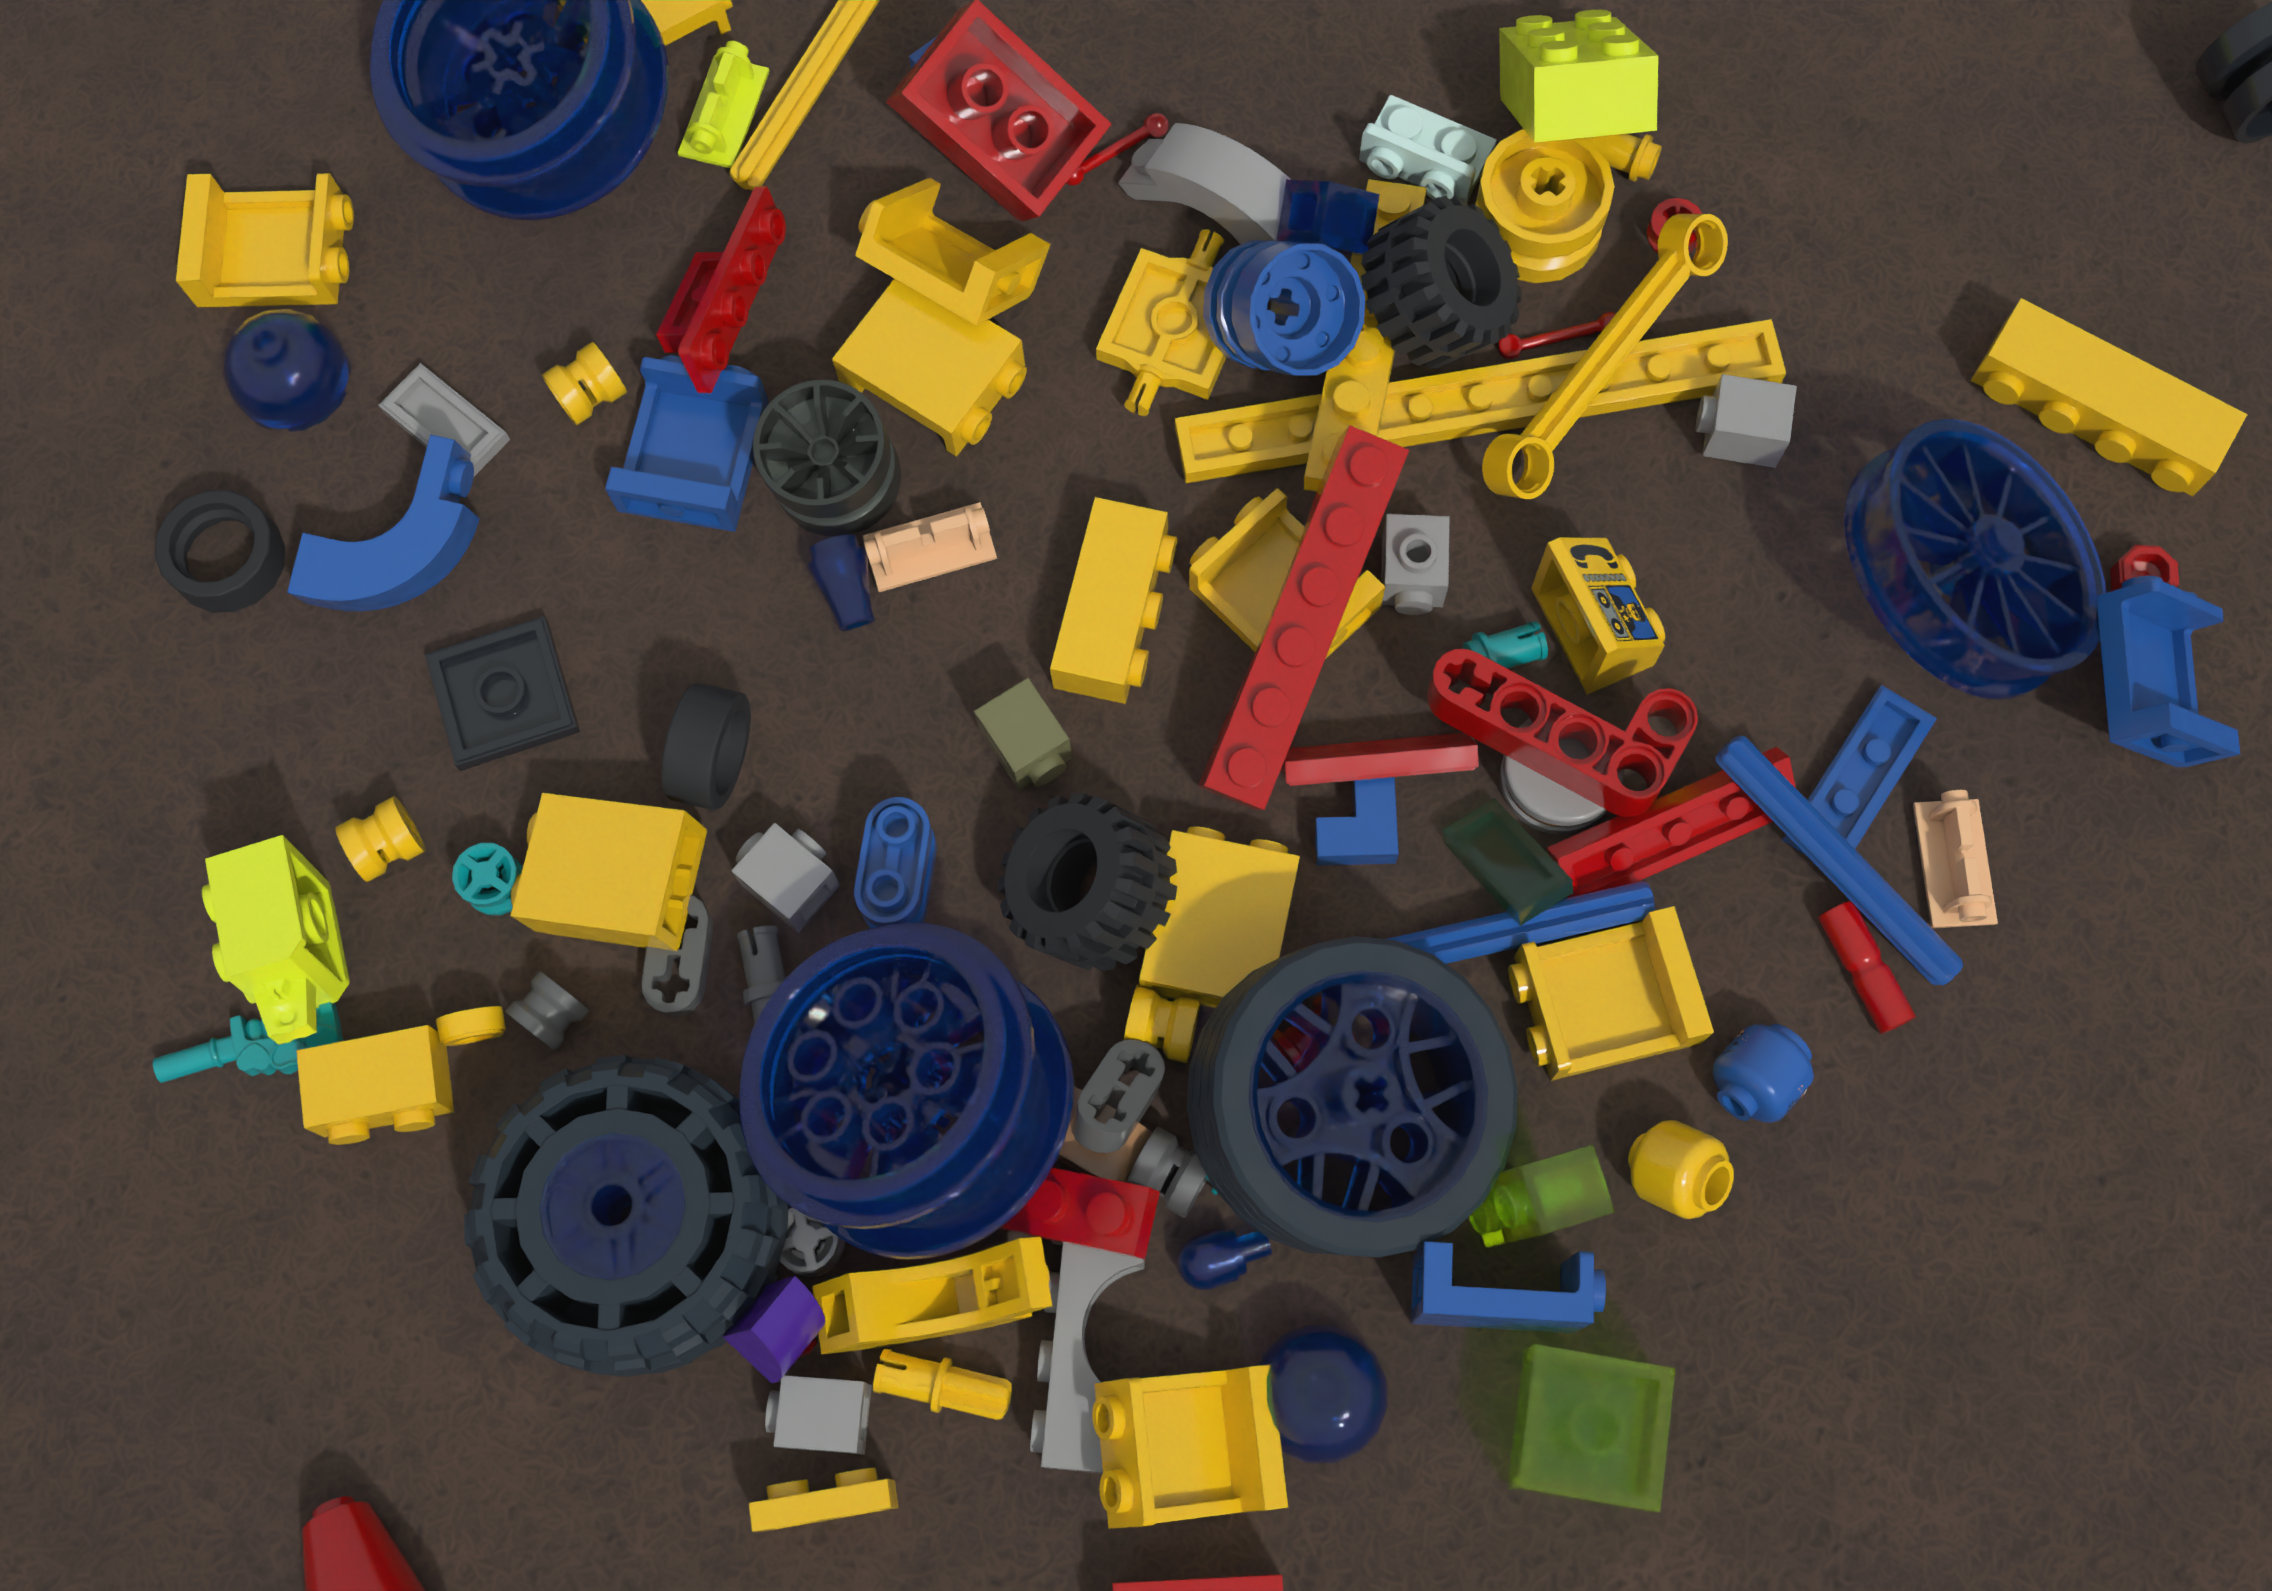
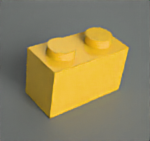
[296,1025,454,1145]

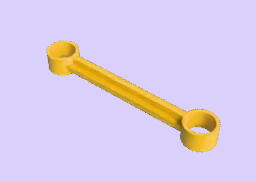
[1482,214,1728,499]

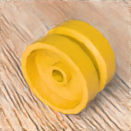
[1476,129,1615,283]

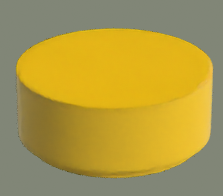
[436,1006,506,1046]

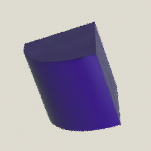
[723,1276,825,1383]

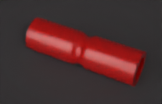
[1818,901,1916,1035]

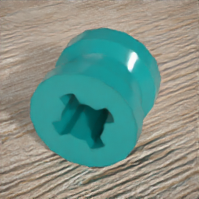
[452,843,523,916]

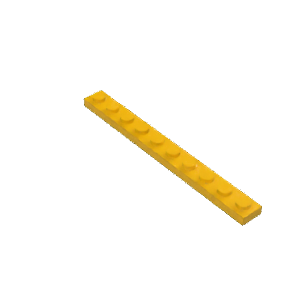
[1175,319,1786,483]

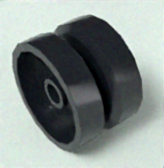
[2196,2,2272,144]

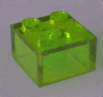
[1507,1344,1675,1513]

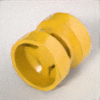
[542,342,627,426]
[335,796,426,882]
[1123,985,1201,1063]

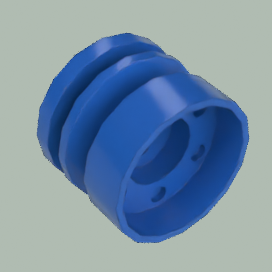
[1203,240,1365,376]

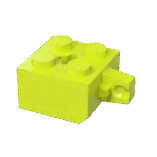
[202,835,350,1045]

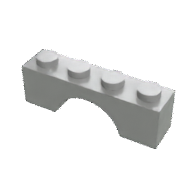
[1030,1240,1145,1474]

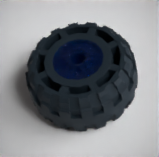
[464,1055,789,1377]

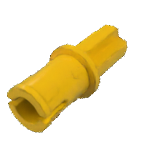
[873,1348,1012,1420]

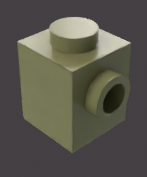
[974,678,1072,791]

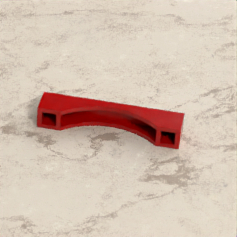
[1198,425,1409,810]

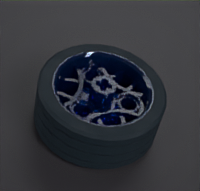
[1187,936,1518,1257]

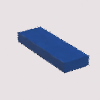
[1782,685,1937,856]

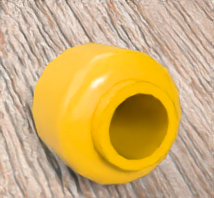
[1628,1120,1734,1219]

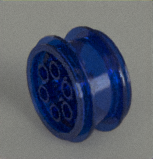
[370,0,669,220]
[739,923,1074,1259]

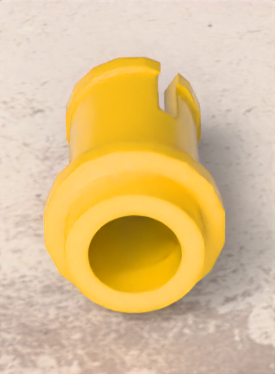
[1586,134,1662,182]

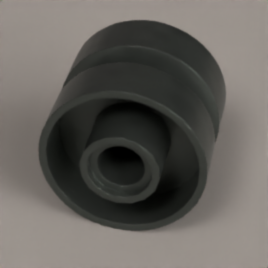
[753,380,901,537]

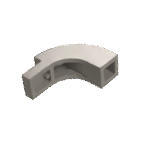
[1118,123,1331,245]

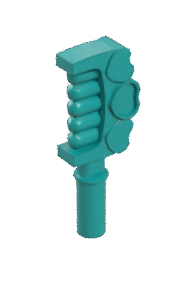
[153,1002,344,1083]

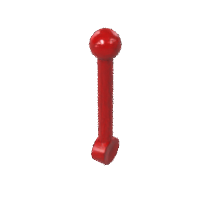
[1066,113,1169,186]
[1498,312,1616,359]

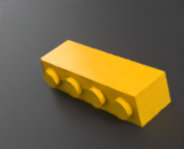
[1971,298,2248,496]

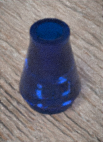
[807,535,875,631]

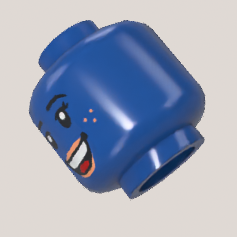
[1712,1024,1814,1123]

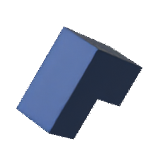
[1314,777,1399,866]

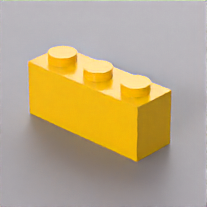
[1050,497,1177,704]

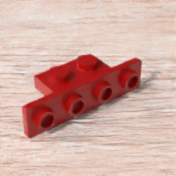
[656,186,786,393]

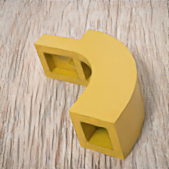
[812,1237,1052,1354]

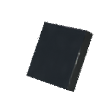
[425,616,580,771]

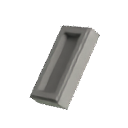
[378,363,510,476]

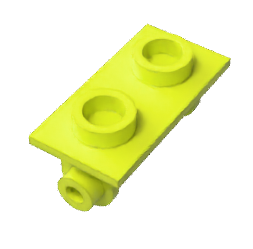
[678,41,770,169]

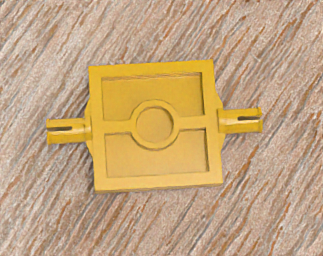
[1096,230,1226,416]

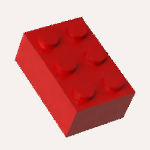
[886,0,1112,222]

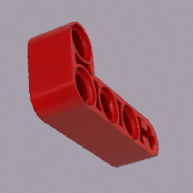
[1427,649,1698,817]

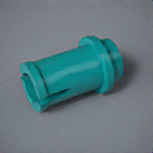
[1462,621,1548,669]

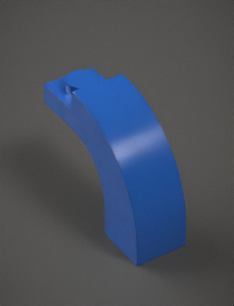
[287,434,480,612]

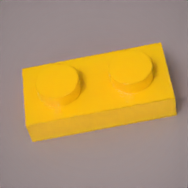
[749,1468,898,1532]

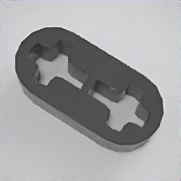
[642,895,713,1017]
[1070,1040,1165,1153]

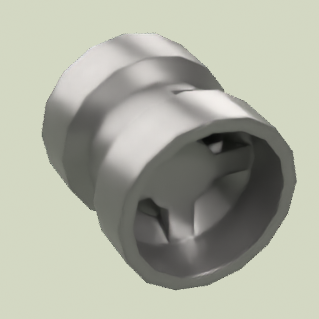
[1126,1127,1207,1218]

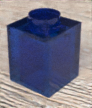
[1277,179,1380,255]

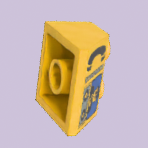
[1531,537,1665,694]

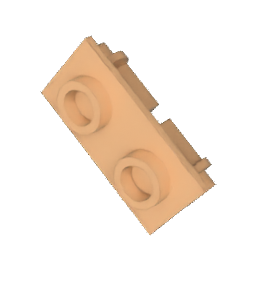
[862,502,997,592]
[1913,790,1998,928]

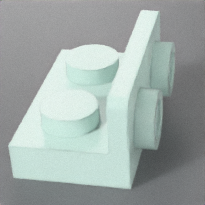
[1359,95,1497,202]

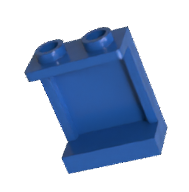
[605,355,769,532]
[2096,576,2240,767]
[1411,1242,1606,1333]

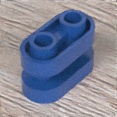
[854,797,937,940]

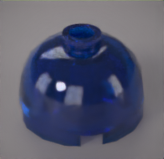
[223,309,351,432]
[1259,1325,1388,1463]

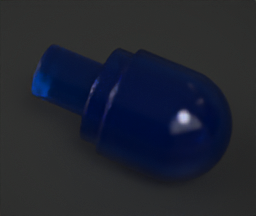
[1177,1229,1272,1290]

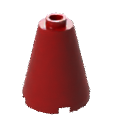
[302,1496,426,1591]

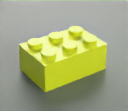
[1499,10,1658,143]

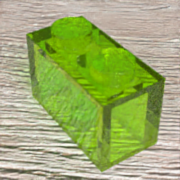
[1469,1145,1615,1248]

